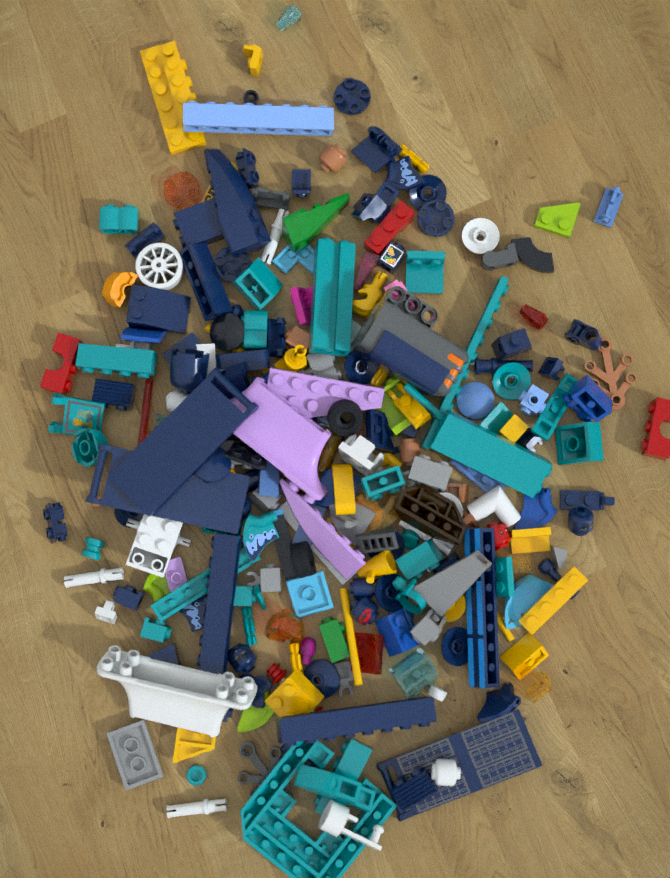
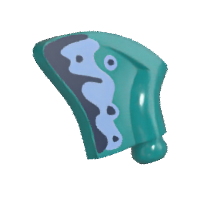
[243,511,279,561]

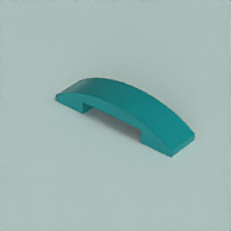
[531,373,579,441]

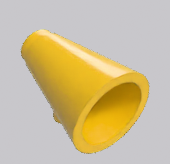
[357,550,397,584]

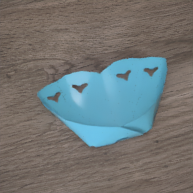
[504,574,553,629]

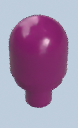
[300,637,316,665]

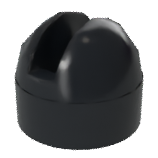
[243,90,259,105]

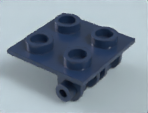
[351,126,403,174]

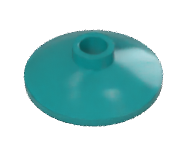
[493,362,531,400]

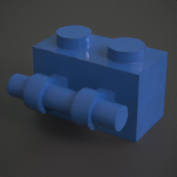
[561,375,612,423]
[375,608,421,657]

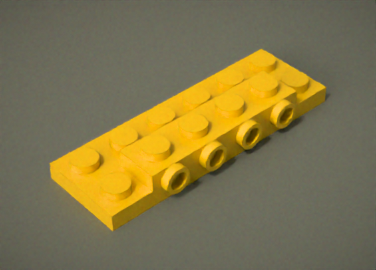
[140,41,207,155]

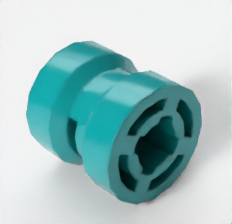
[81,537,105,560]

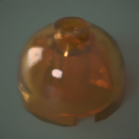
[265,609,304,643]

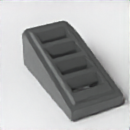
[355,526,399,553]

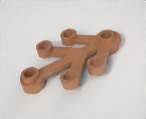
[583,338,637,410]

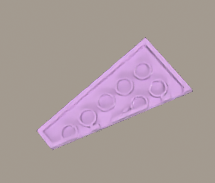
[267,367,385,418]

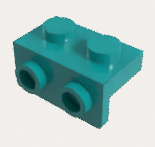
[495,557,515,597]

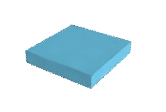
[286,570,334,619]

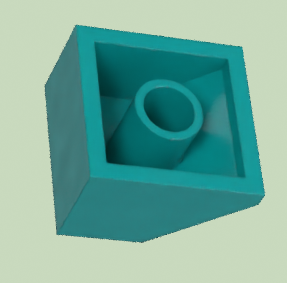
[555,422,604,465]

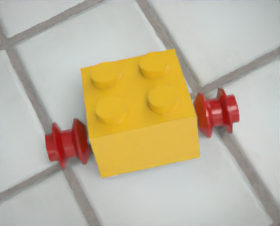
[264,663,325,717]

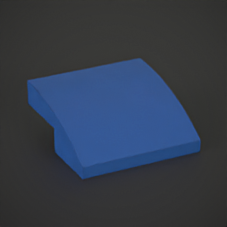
[120,327,166,344]

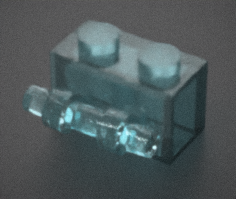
[388,647,440,699]

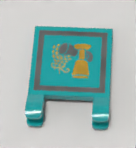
[48,393,105,435]

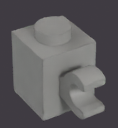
[249,479,283,514]
[247,564,281,592]

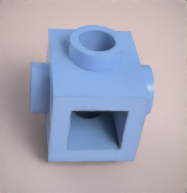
[518,384,549,416]

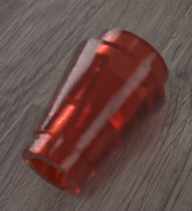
[519,304,549,330]

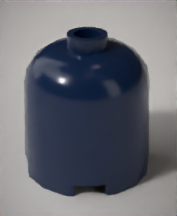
[170,348,210,395]

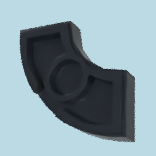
[511,237,554,273]

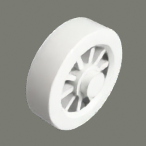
[135,243,184,291]

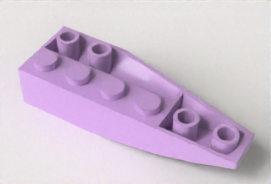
[279,479,365,579]

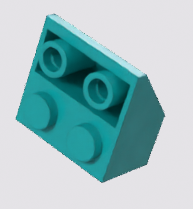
[231,257,283,310]

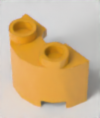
[102,272,138,308]

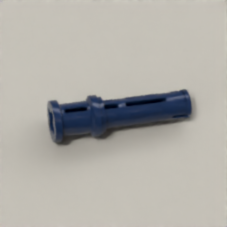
[474,358,533,375]

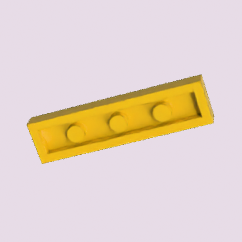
[518,565,588,635]

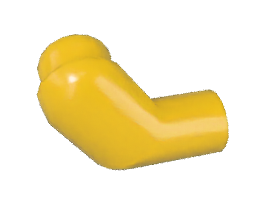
[374,453,403,468]

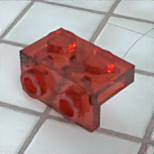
[351,633,384,675]

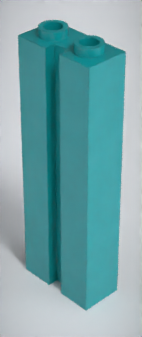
[309,238,356,357]
[429,409,552,498]

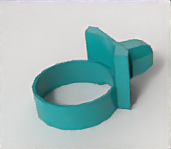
[392,576,426,615]

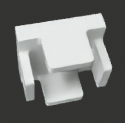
[338,434,384,477]

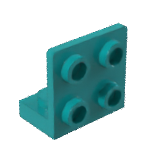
[405,251,445,294]

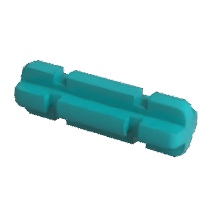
[241,607,257,646]

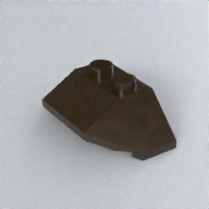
[393,484,467,545]

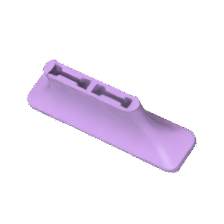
[230,377,331,504]

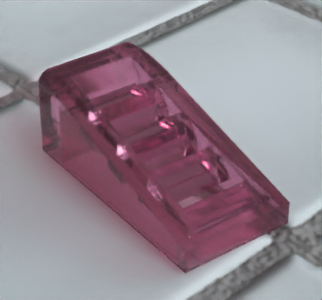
[354,251,380,292]

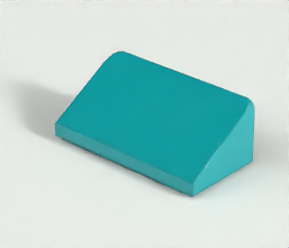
[479,401,513,434]

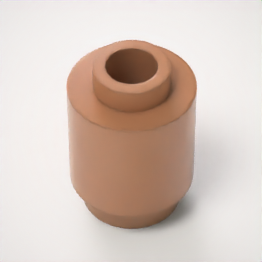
[400,438,420,467]

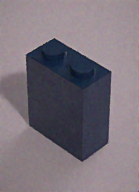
[173,198,225,248]

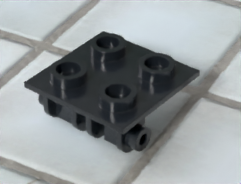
[225,442,267,471]

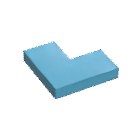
[272,244,314,275]

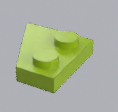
[534,202,581,238]

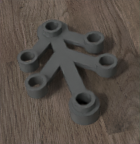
[238,741,293,797]

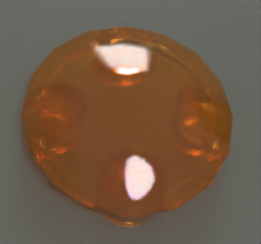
[164,172,201,209]

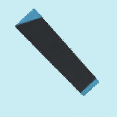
[267,509,297,580]

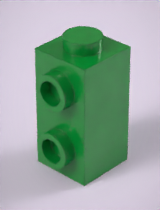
[319,617,350,663]

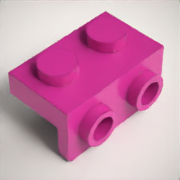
[290,286,312,327]

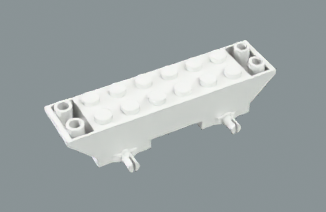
[126,514,191,577]

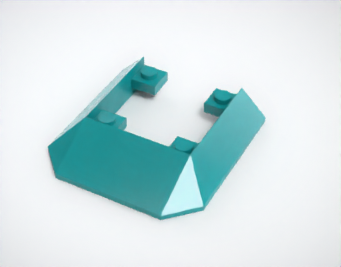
[240,739,397,878]

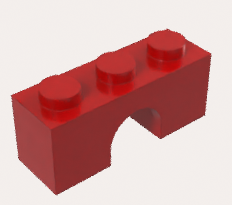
[363,200,415,260]
[40,333,83,396]
[640,397,670,460]

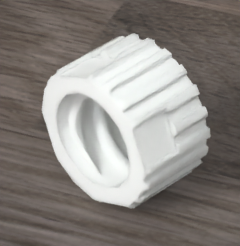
[428,684,447,701]

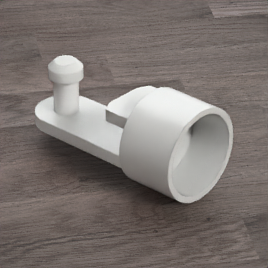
[318,800,384,851]

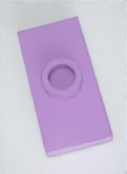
[165,557,187,592]

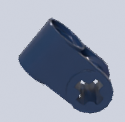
[564,319,603,351]

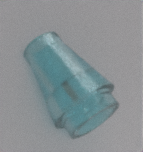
[275,4,303,31]

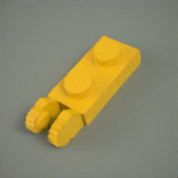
[386,382,431,429]

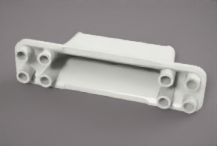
[96,645,257,737]

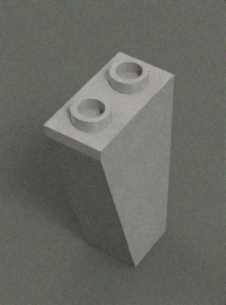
[413,550,492,617]

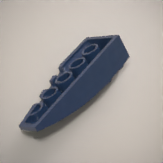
[204,149,271,254]

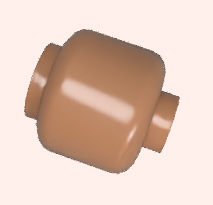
[319,144,347,172]

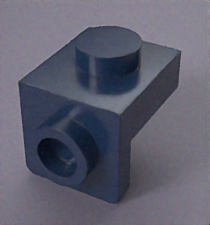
[292,169,311,197]

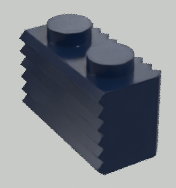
[92,379,136,411]
[391,767,439,812]

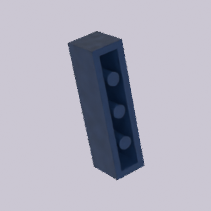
[179,242,233,321]

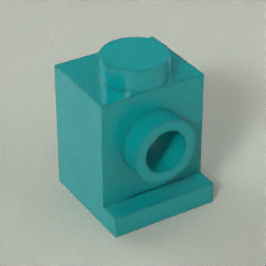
[140,617,172,643]

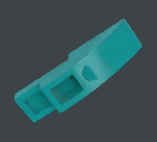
[294,765,376,812]

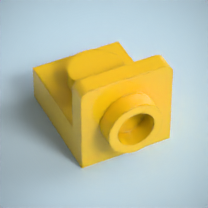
[243,44,263,77]

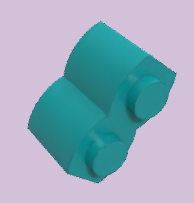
[99,204,139,234]
[241,311,268,351]

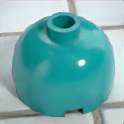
[72,428,109,467]

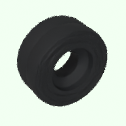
[327,399,363,437]
[290,541,316,578]

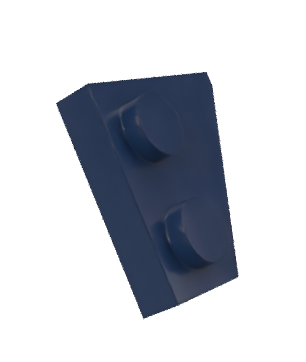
[365,409,399,454]

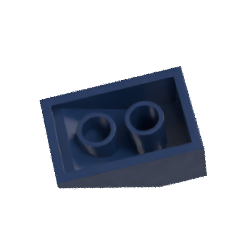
[126,285,191,334]

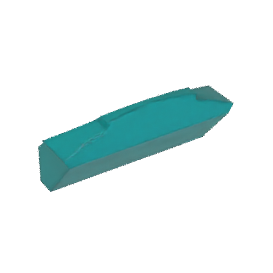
[253,585,267,611]

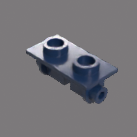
[236,148,259,189]
[125,222,166,259]
[267,317,286,358]
[43,502,68,544]

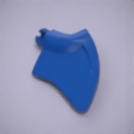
[515,488,558,530]

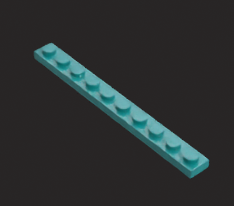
[420,276,509,451]

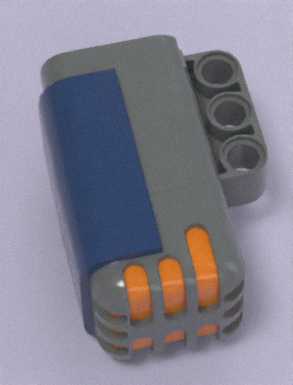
[352,286,469,396]

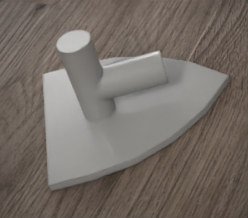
[329,503,376,546]

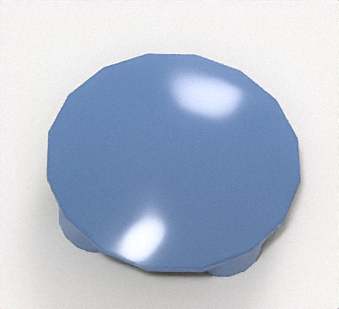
[456,382,494,420]

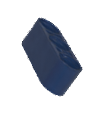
[215,349,271,371]

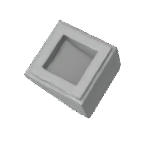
[551,546,568,570]

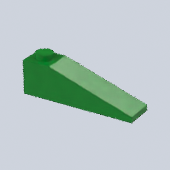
[282,193,350,252]

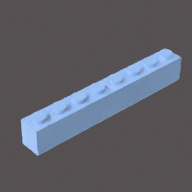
[183,101,334,136]

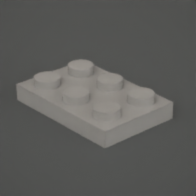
[106,719,164,790]

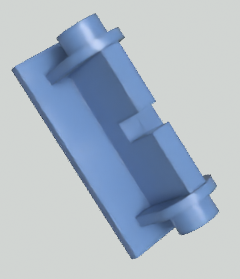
[593,186,624,228]

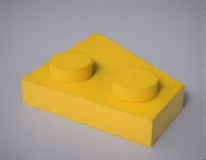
[172,727,217,763]

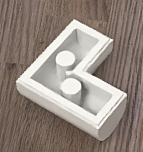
[467,485,521,527]

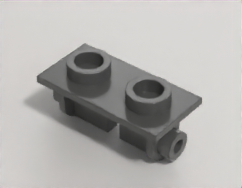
[252,186,291,211]

